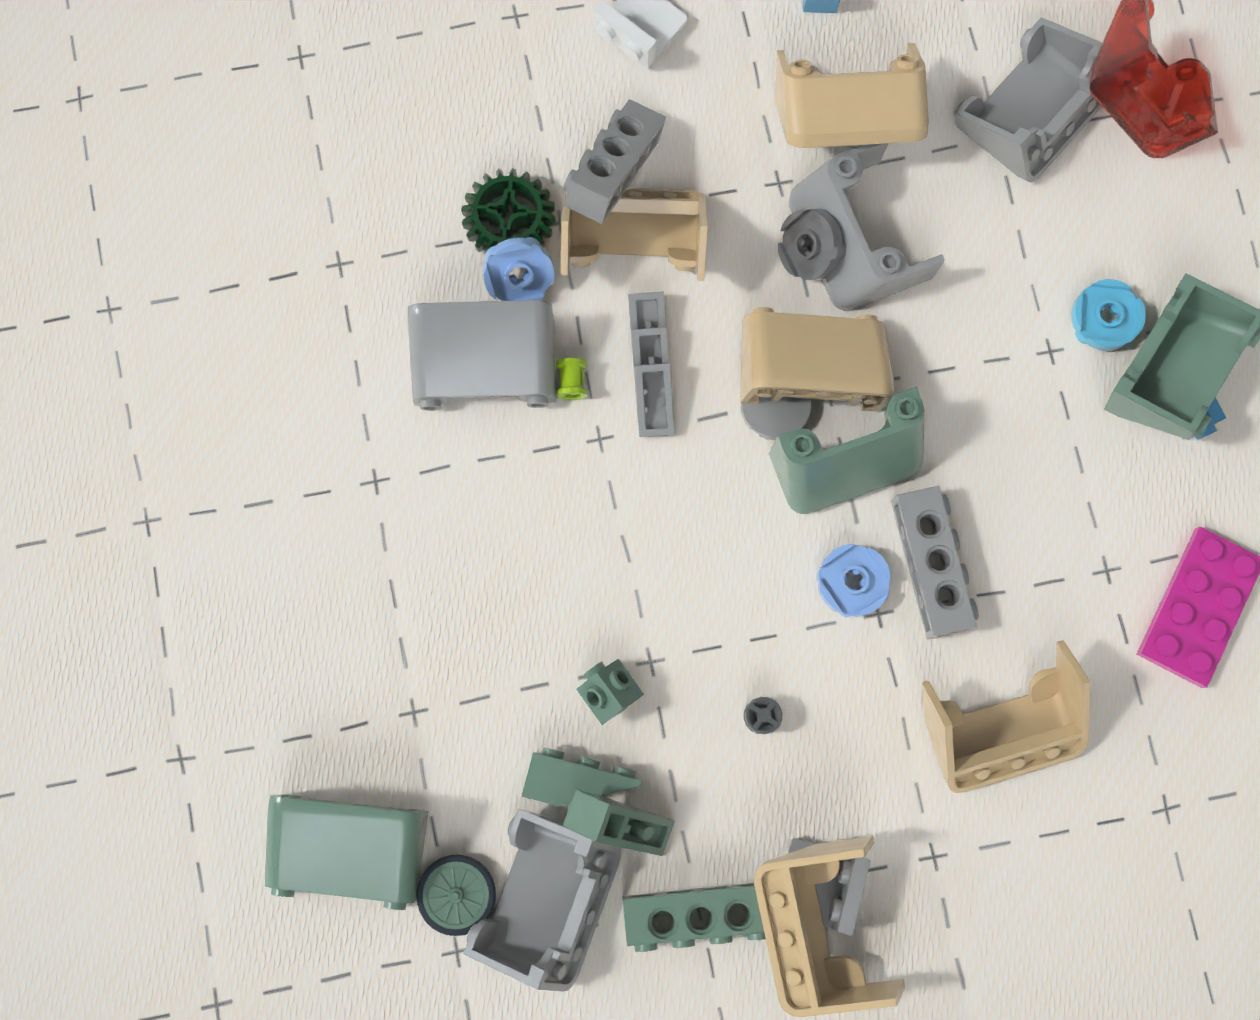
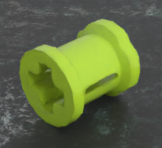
[556,358,588,400]

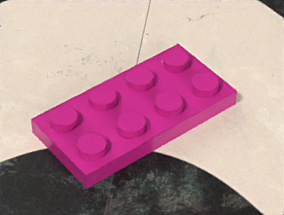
[1136,526,1260,688]

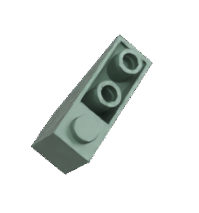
[522,747,642,806]

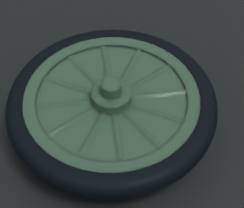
[416,854,496,936]

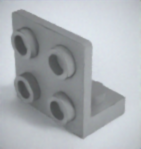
[788,838,871,936]

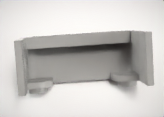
[789,143,945,311]

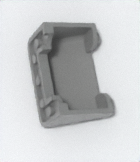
[954,17,1113,182]
[408,300,556,411]
[463,808,621,992]

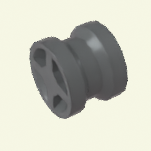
[743,697,782,734]

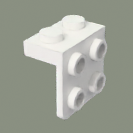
[594,0,687,69]

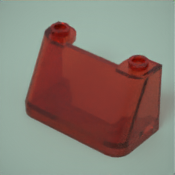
[1089,0,1218,158]

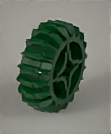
[461,168,556,252]

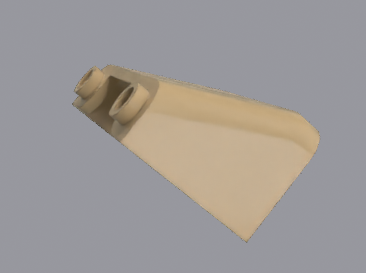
[740,307,894,412]

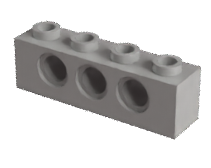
[563,99,666,224]
[891,485,979,639]

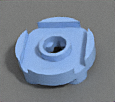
[483,237,555,301]
[817,544,891,617]

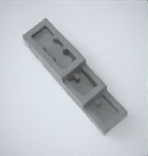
[628,291,675,437]

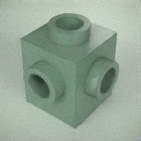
[576,659,644,725]

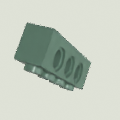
[622,883,766,952]

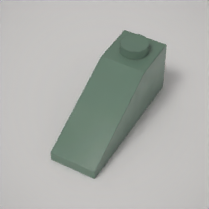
[563,790,675,856]

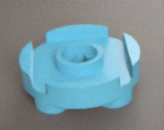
[1071,279,1146,351]

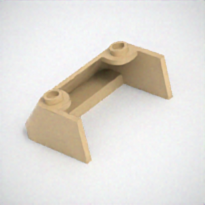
[775,43,929,148]
[561,188,708,281]
[922,640,1091,793]
[754,835,906,1017]

